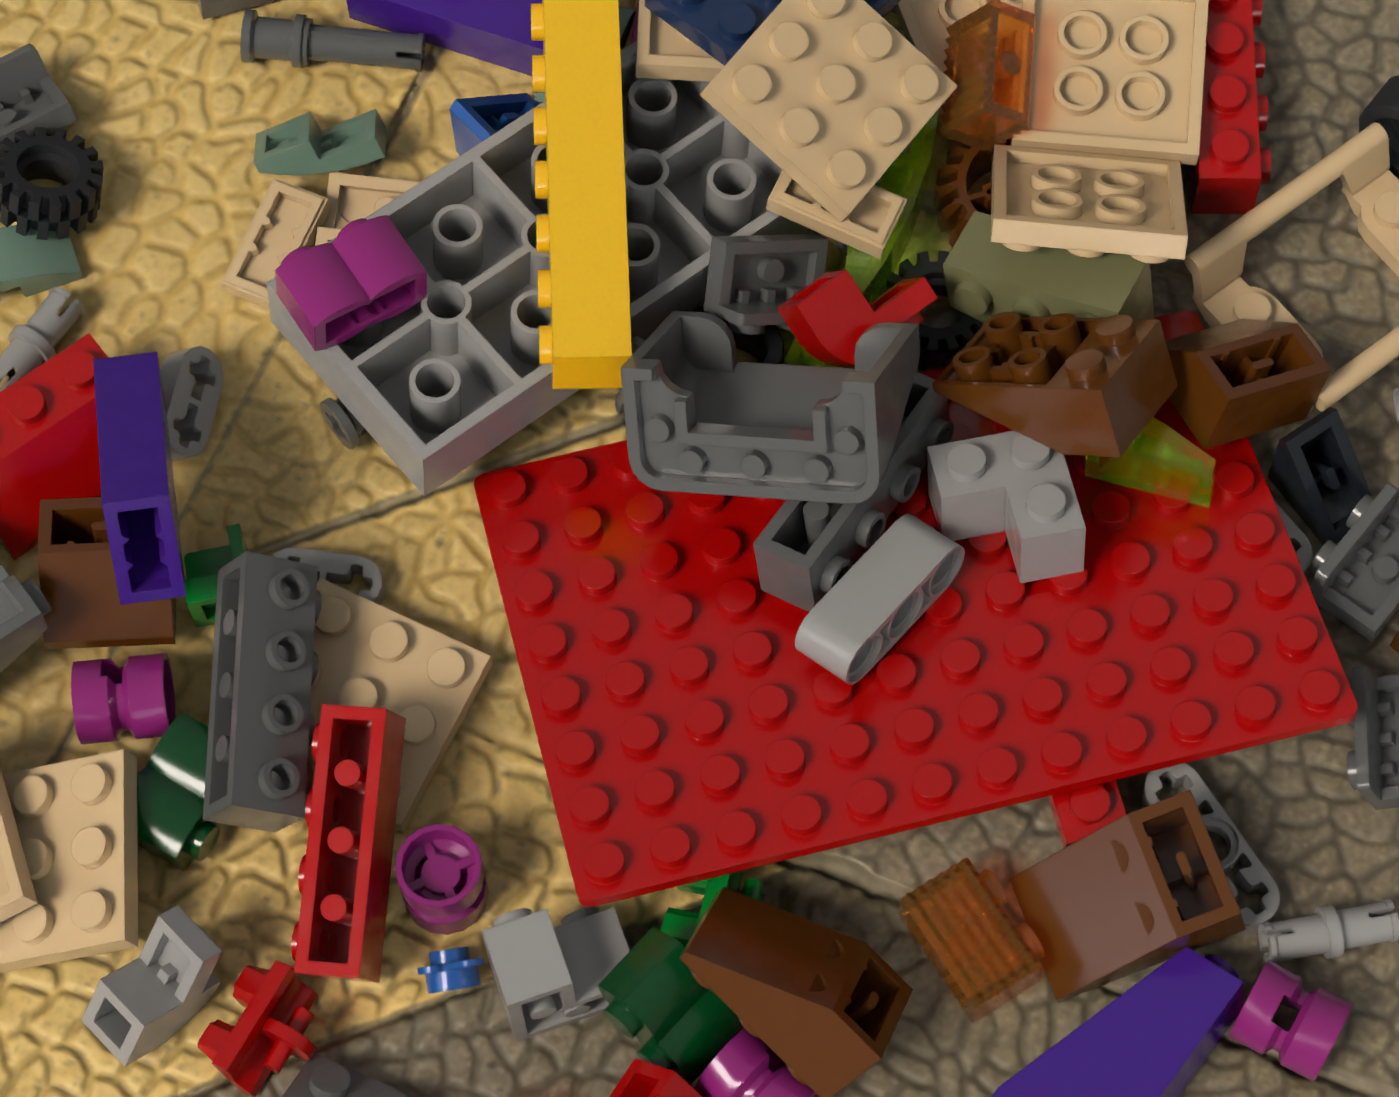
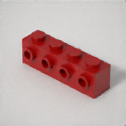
[1189,0,1271,214]
[291,704,406,983]

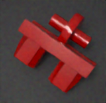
[198,960,318,1097]

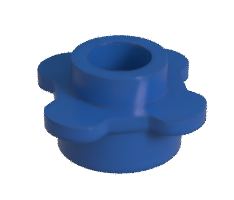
[417,947,484,994]

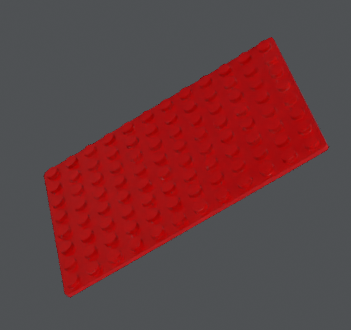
[474,310,1358,907]

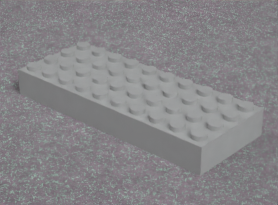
[267,41,910,497]

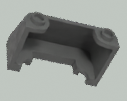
[621,311,920,504]

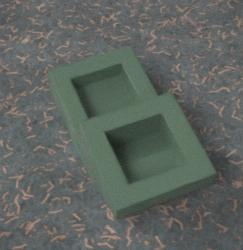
[254,109,386,175]
[0,225,84,297]

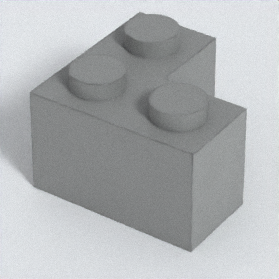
[927,431,1086,583]
[482,907,630,1042]

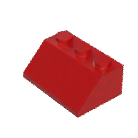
[0,333,108,560]

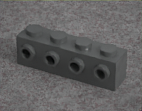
[753,372,954,612]
[203,551,322,833]

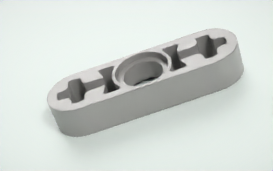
[1141,763,1280,935]

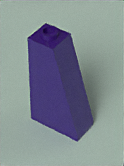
[346,0,543,76]
[93,352,186,605]
[991,946,1244,1097]

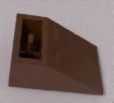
[932,312,1178,457]
[1009,790,1246,1002]
[679,887,913,1097]

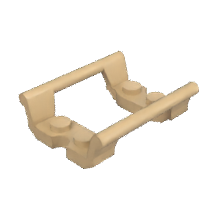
[1184,122,1399,413]

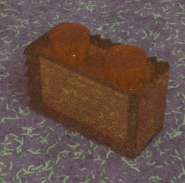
[938,0,1036,150]
[899,858,1045,1023]

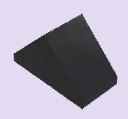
[1268,407,1372,545]

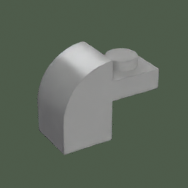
[81,905,222,1067]

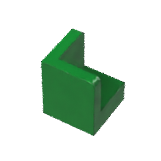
[184,524,248,628]

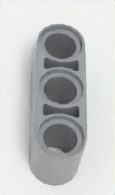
[794,514,965,685]

